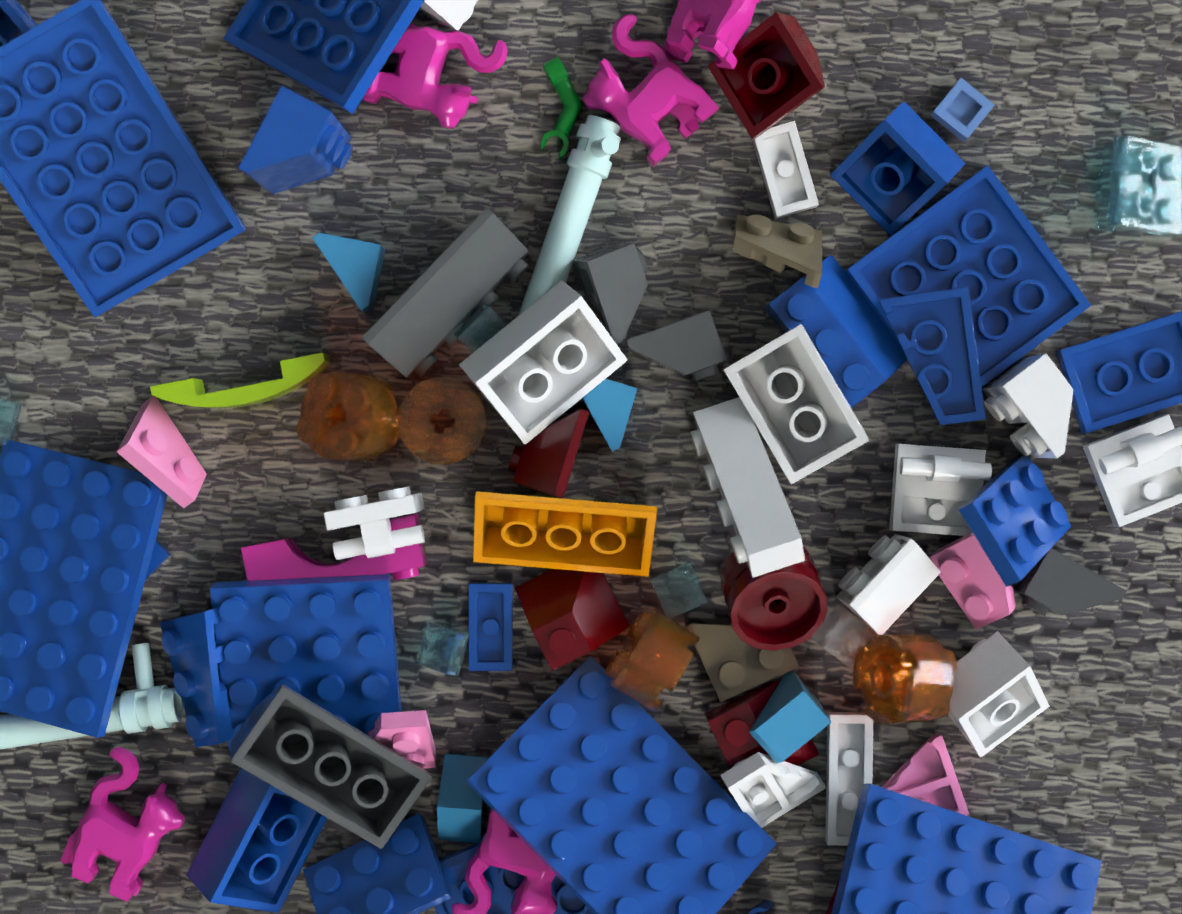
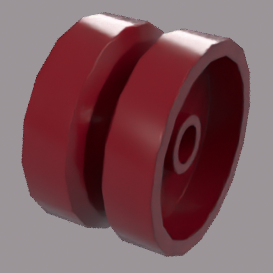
[720,546,828,651]

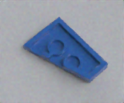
[879,287,986,425]
[160,607,233,747]

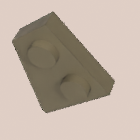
[732,215,822,288]
[686,622,799,702]

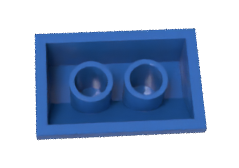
[239,86,353,194]
[763,254,907,408]
[186,768,327,913]

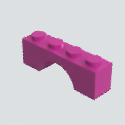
[241,513,428,581]

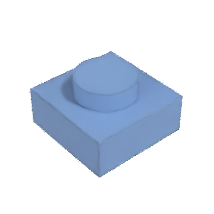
[930,78,994,142]

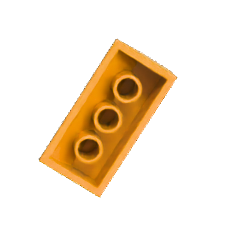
[473,491,657,577]

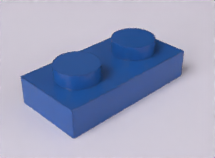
[469,582,513,671]

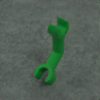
[541,56,582,159]

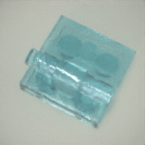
[1095,135,1182,236]

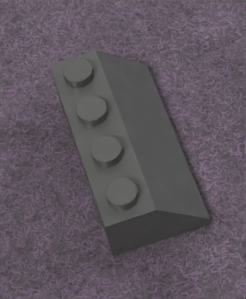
[362,207,530,379]
[230,684,432,849]

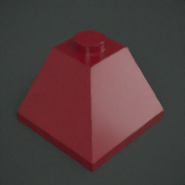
[708,12,825,139]
[508,409,589,498]
[515,569,630,671]
[704,677,819,769]

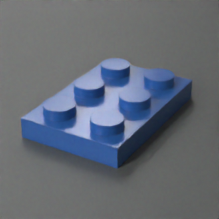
[1055,311,1182,433]
[958,454,1071,587]
[303,814,453,914]

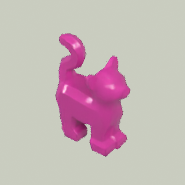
[663,0,761,69]
[582,14,719,167]
[363,23,508,129]
[60,747,185,902]
[451,808,558,914]

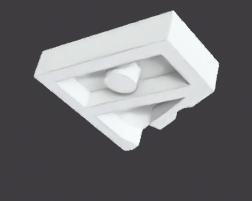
[720,752,826,828]

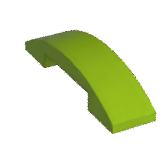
[150,353,331,408]

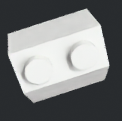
[928,631,1050,758]

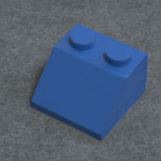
[830,101,965,236]

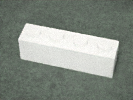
[690,397,805,578]

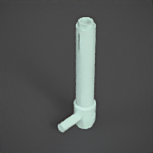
[518,115,621,316]
[0,643,183,749]

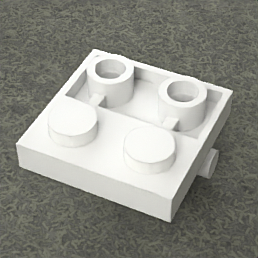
[1083,414,1182,527]
[889,444,992,536]
[324,486,425,560]

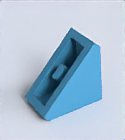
[312,233,386,314]
[582,379,637,452]
[749,670,831,763]
[437,753,488,843]

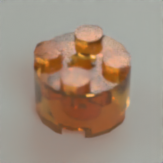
[296,371,403,462]
[398,377,489,465]
[604,609,700,712]
[853,633,957,725]

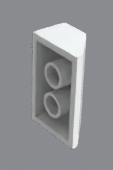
[459,280,627,445]
[724,324,870,484]

